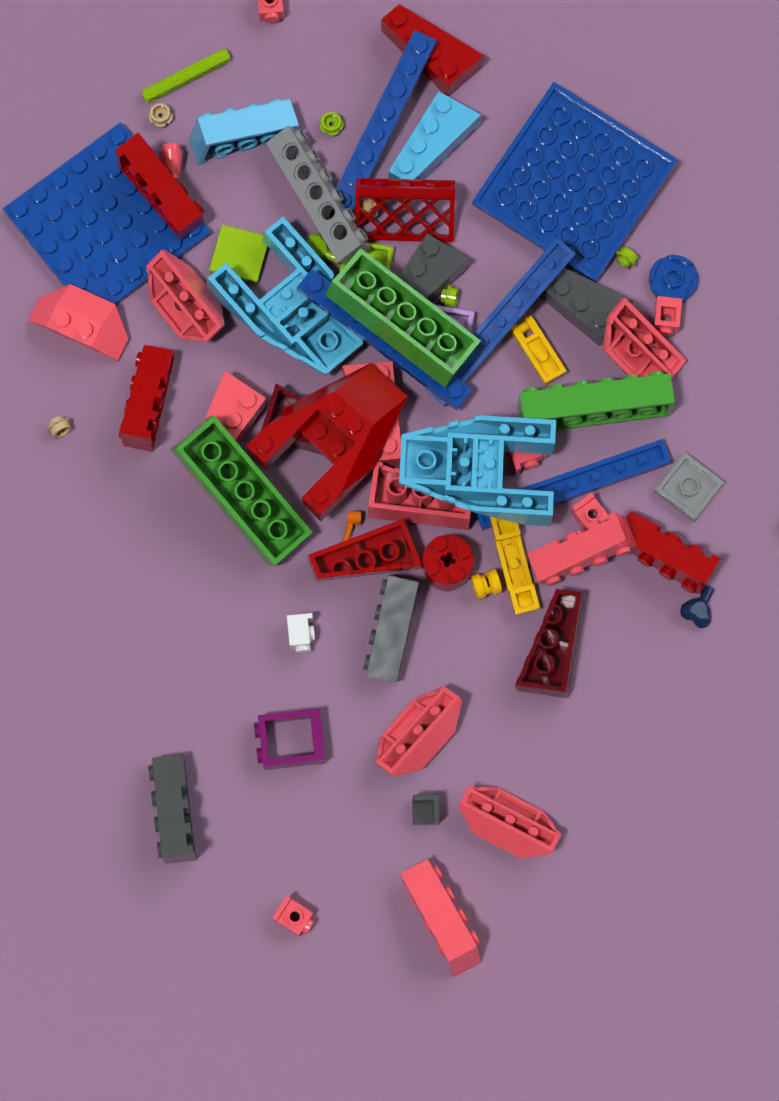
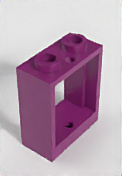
[254,708,326,770]

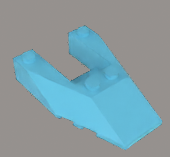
[206,217,363,376]
[399,415,556,526]

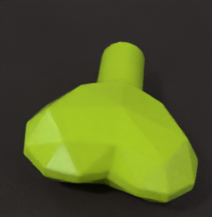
[306,233,339,264]

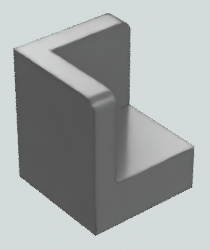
[412,795,439,825]

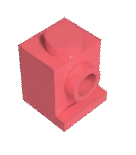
[258,0,284,23]
[653,296,682,337]
[507,452,547,476]
[570,493,609,531]
[272,896,315,937]

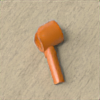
[342,511,361,542]

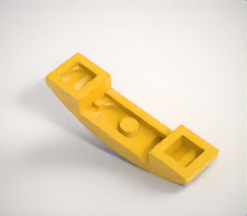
[490,517,540,615]

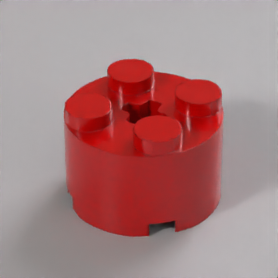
[422,535,474,591]

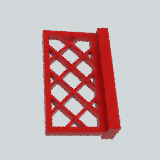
[355,178,456,242]

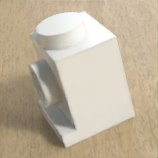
[287,613,315,653]

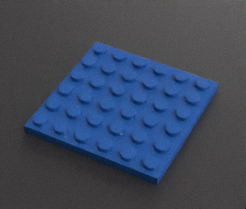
[472,82,678,283]
[3,122,211,305]

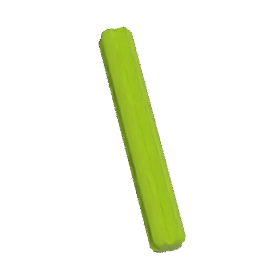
[141,48,231,103]

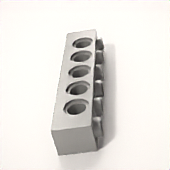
[266,125,371,265]

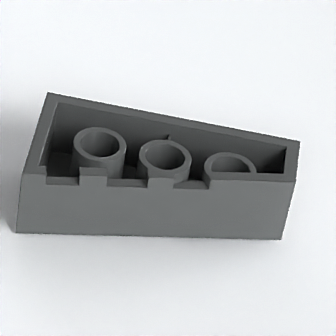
[399,234,469,302]

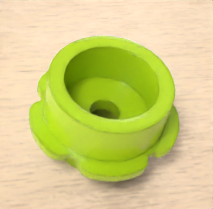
[320,112,344,136]
[616,246,639,269]
[441,284,459,308]

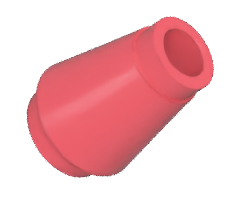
[159,143,184,181]

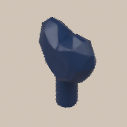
[680,586,714,629]

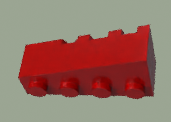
[381,4,484,97]
[115,132,204,240]
[119,345,175,452]
[626,511,721,595]
[307,519,422,582]

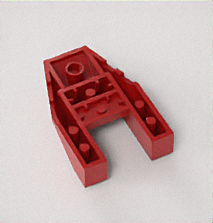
[246,363,408,521]

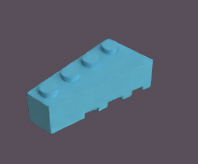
[388,91,481,180]
[189,99,299,165]

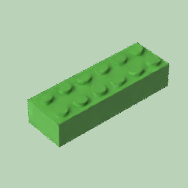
[325,248,481,387]
[517,371,675,431]
[170,415,313,566]

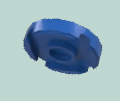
[648,254,699,303]

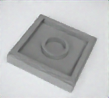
[654,452,725,522]

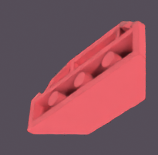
[146,250,224,342]
[28,284,129,362]
[602,297,687,380]
[375,686,462,777]
[458,786,562,858]

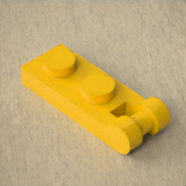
[510,315,567,386]

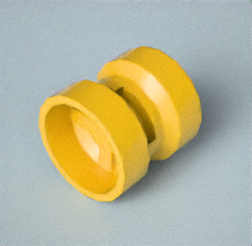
[470,569,502,600]

